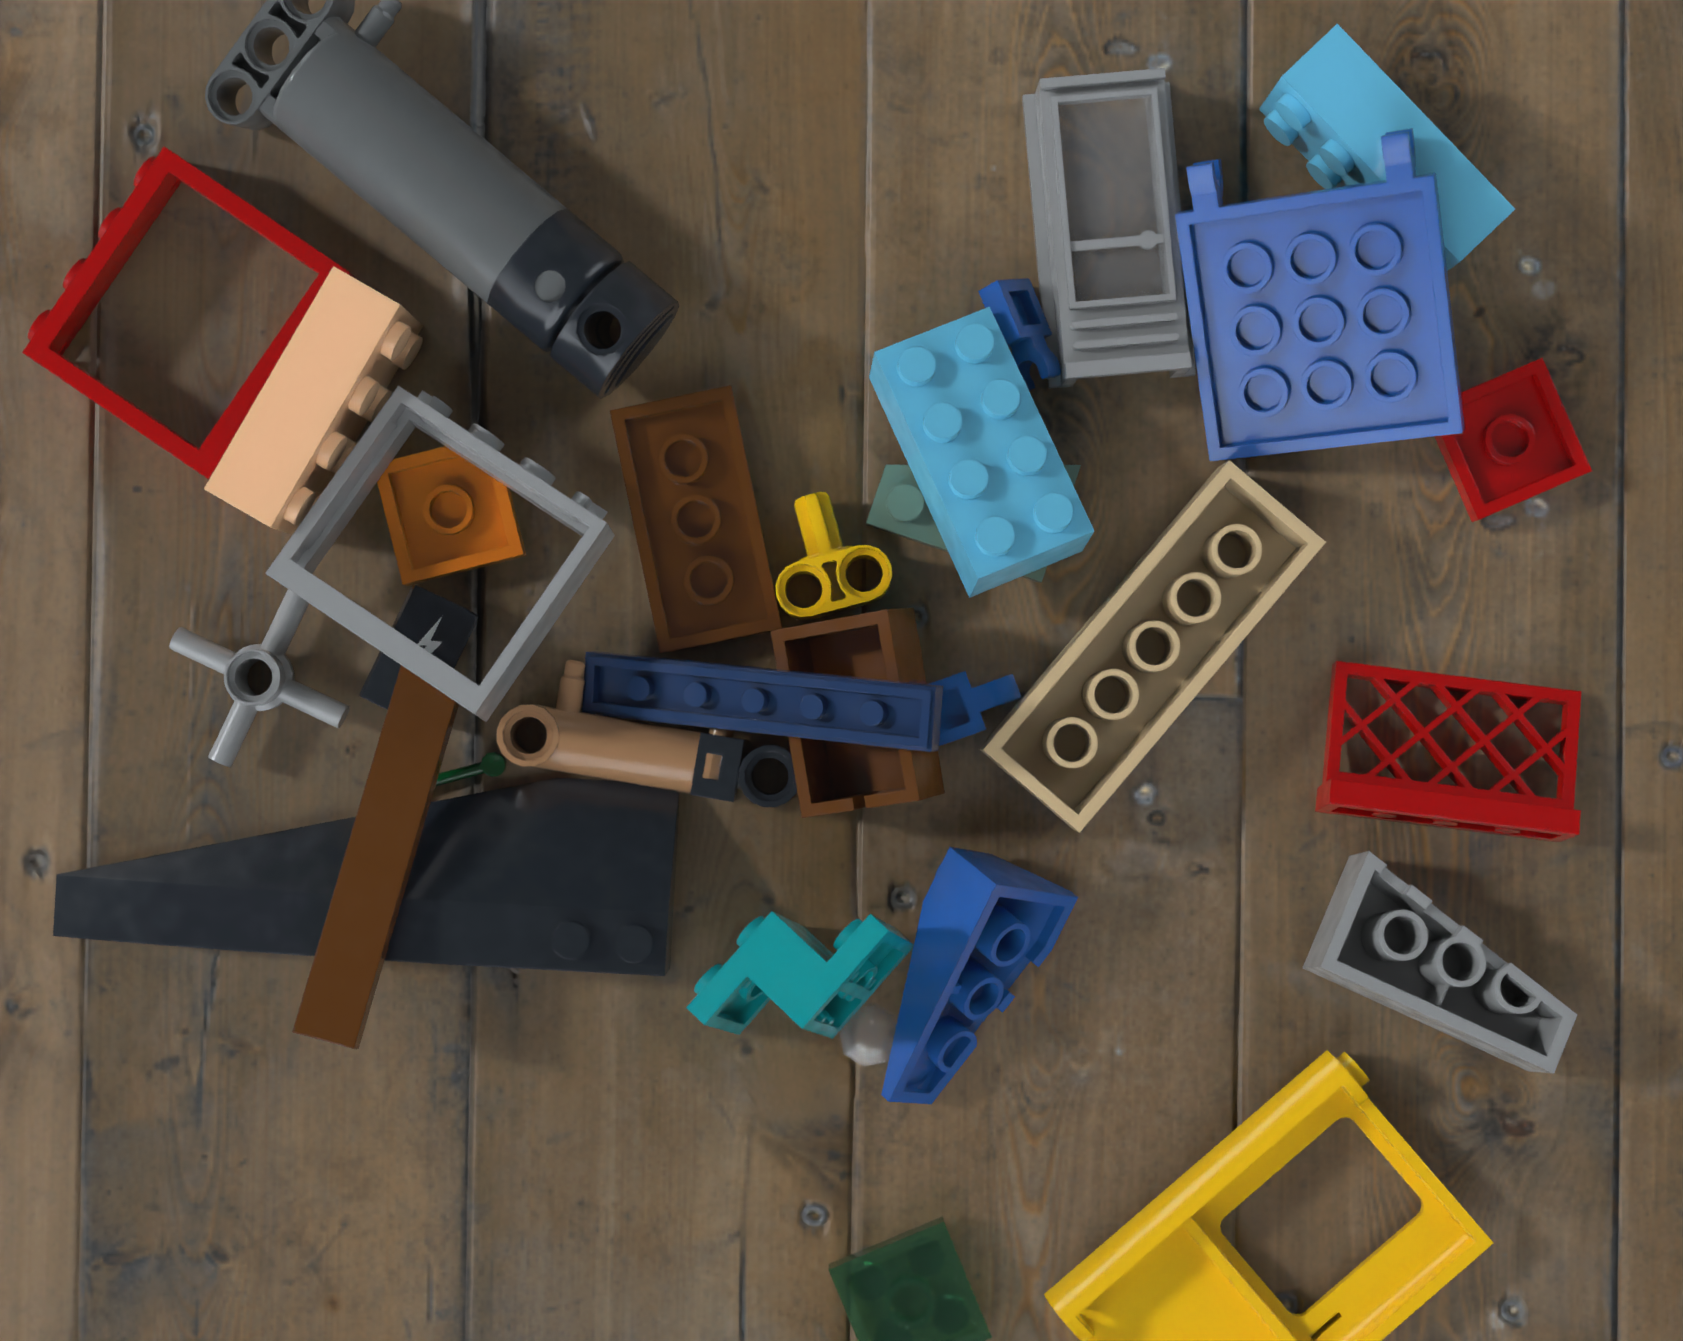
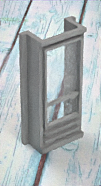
[1022,68,1196,389]

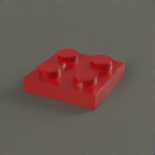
[1434,357,1592,522]

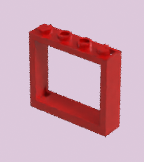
[22,146,358,480]

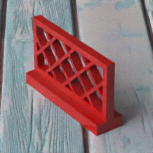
[1315,661,1582,842]

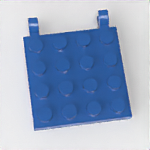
[1175,128,1465,461]

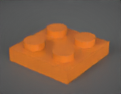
[377,434,526,586]

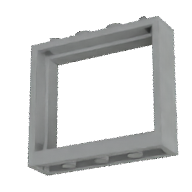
[265,386,615,722]

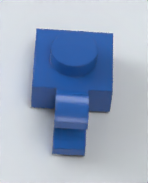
[978,278,1061,391]
[929,671,1021,746]

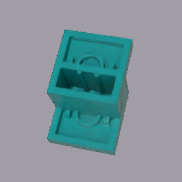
[686,911,914,1039]

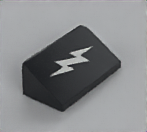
[359,584,478,710]

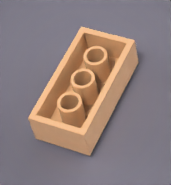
[204,266,423,535]

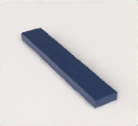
[582,651,943,752]

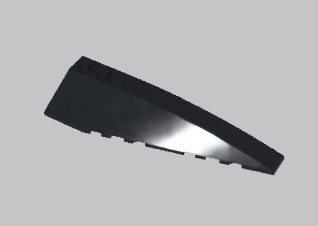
[53,777,680,976]

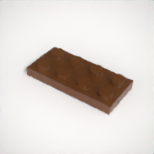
[610,385,782,654]

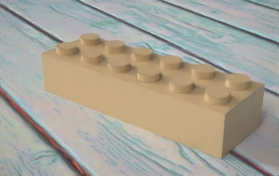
[979,460,1326,833]

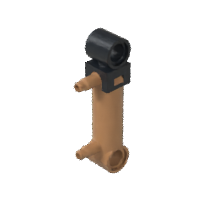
[497,660,797,807]

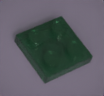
[828,1216,992,1341]

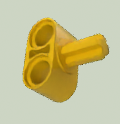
[775,492,892,620]

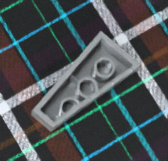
[1303,851,1577,1074]

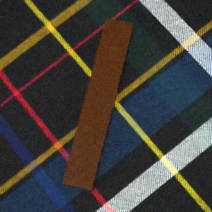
[292,665,459,1049]

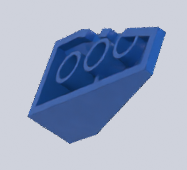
[881,847,1078,1104]

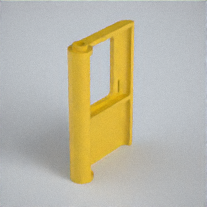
[1044,1050,1494,1341]

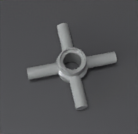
[169,589,350,767]

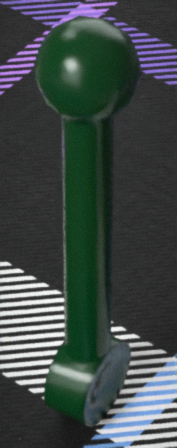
[435,752,506,787]

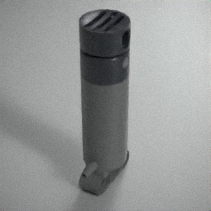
[205,0,679,399]

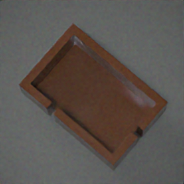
[771,608,945,818]

